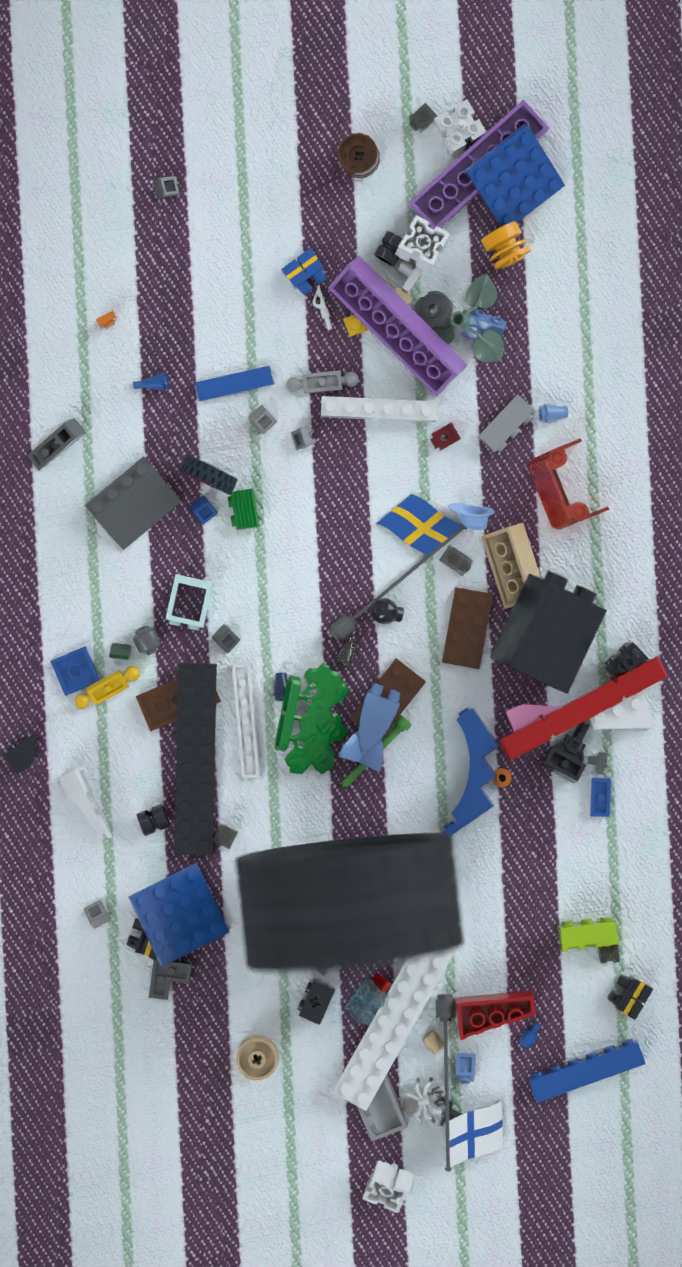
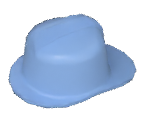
[448,503,494,530]

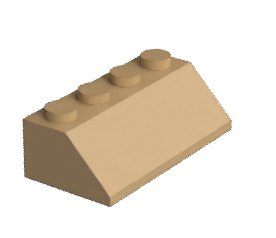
[481,523,541,609]

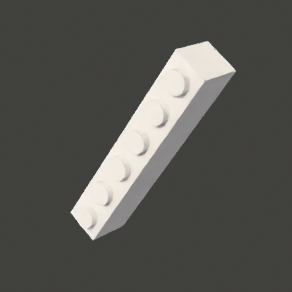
[321,396,437,423]

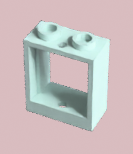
[165,574,214,631]

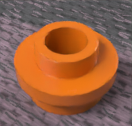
[492,768,512,787]

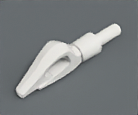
[313,285,332,330]

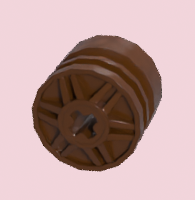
[338,133,380,179]

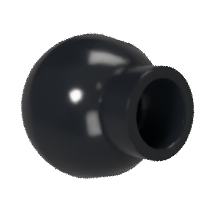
[372,598,404,624]

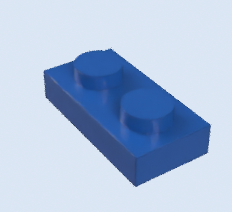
[590,778,611,817]

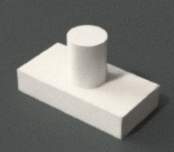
[398,260,424,294]

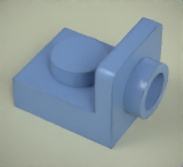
[455,1053,476,1084]

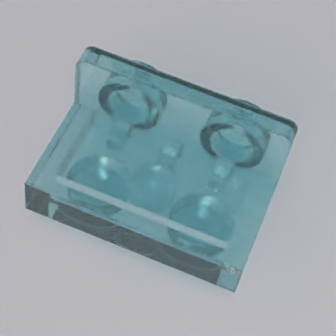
[345,978,389,1025]

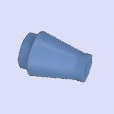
[539,404,568,423]

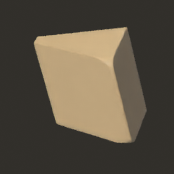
[423,1030,444,1055]

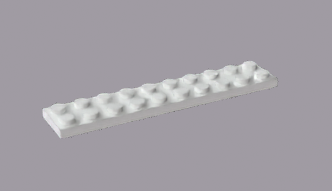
[332,949,456,1111]

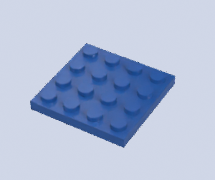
[464,123,565,227]
[128,863,229,966]

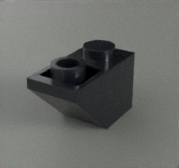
[4,732,39,774]

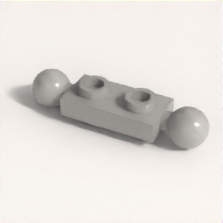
[286,370,359,394]

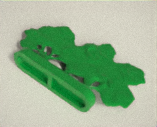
[275,663,349,774]

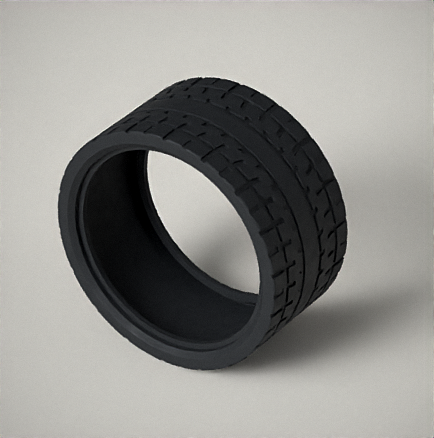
[235,833,464,972]

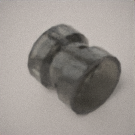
[598,944,620,964]

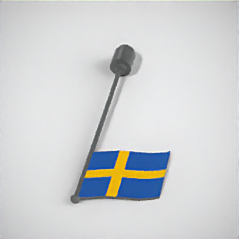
[328,494,467,642]

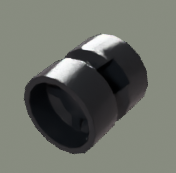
[373,231,403,267]
[136,804,171,836]

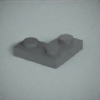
[149,959,192,1000]

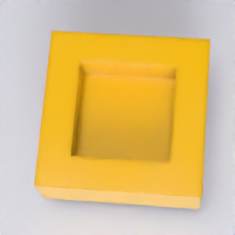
[343,315,368,337]

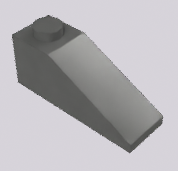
[27,418,86,471]

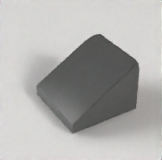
[153,176,180,199]
[211,624,241,653]

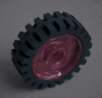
[180,455,238,495]

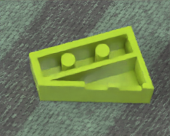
[557,917,619,952]

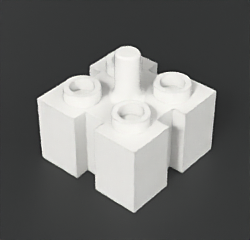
[433,99,487,156]
[395,215,450,273]
[362,1160,414,1213]

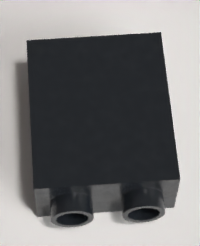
[490,570,607,694]

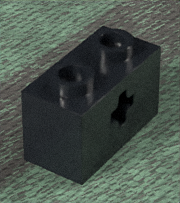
[297,978,335,1025]

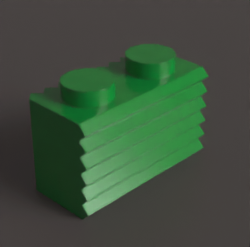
[227,488,260,530]

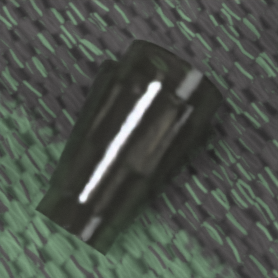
[336,638,357,667]

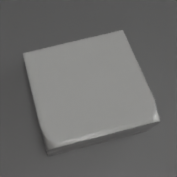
[248,405,277,434]
[83,900,111,928]

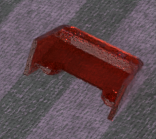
[528,438,609,530]

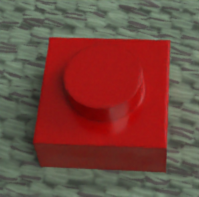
[366,972,392,1000]

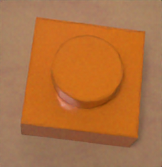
[96,311,118,329]

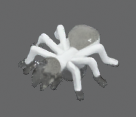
[403,1077,446,1124]

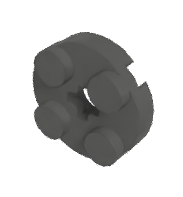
[415,291,453,330]

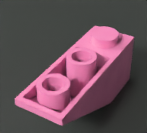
[505,704,560,732]

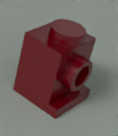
[430,422,461,451]

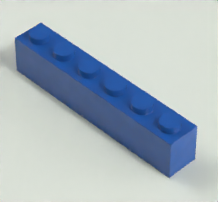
[528,1038,646,1103]

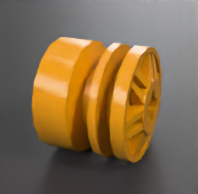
[481,221,531,270]

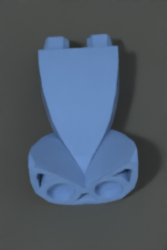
[339,683,400,772]

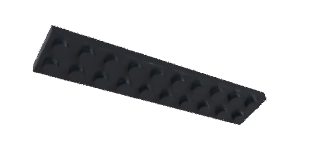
[174,663,217,855]

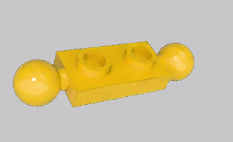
[74,666,140,709]

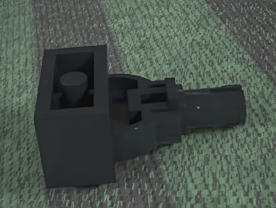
[604,642,649,681]
[540,722,590,783]

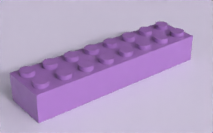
[409,99,549,230]
[328,256,467,397]

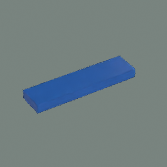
[195,365,274,402]

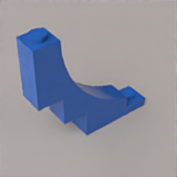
[442,707,500,835]

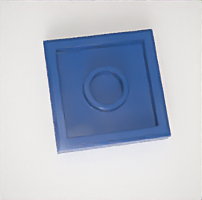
[50,646,100,696]

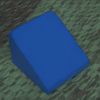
[189,495,218,524]

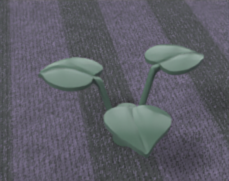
[433,274,504,362]

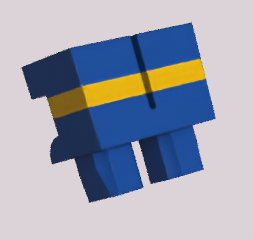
[281,248,327,296]

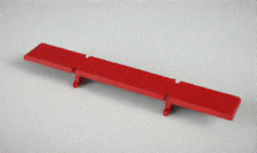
[499,655,668,761]

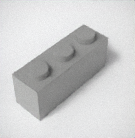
[477,394,534,453]

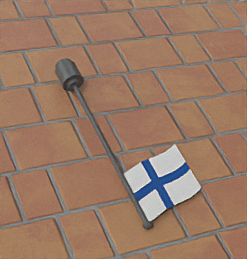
[435,994,503,1172]

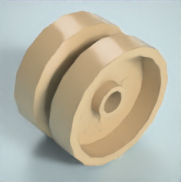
[236,1035,279,1080]

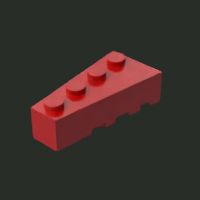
[456,990,535,1041]

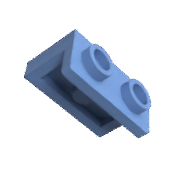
[461,309,507,341]

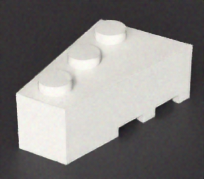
[589,691,655,729]

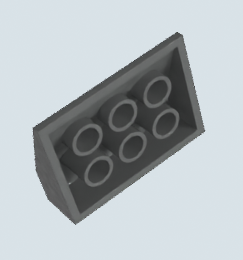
[85,456,182,550]

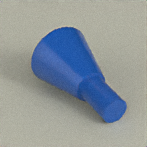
[133,372,169,391]

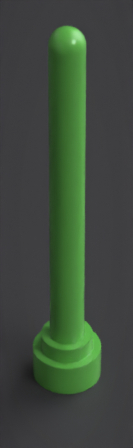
[342,715,412,787]

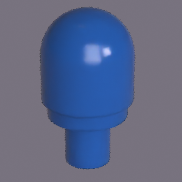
[519,1022,541,1048]

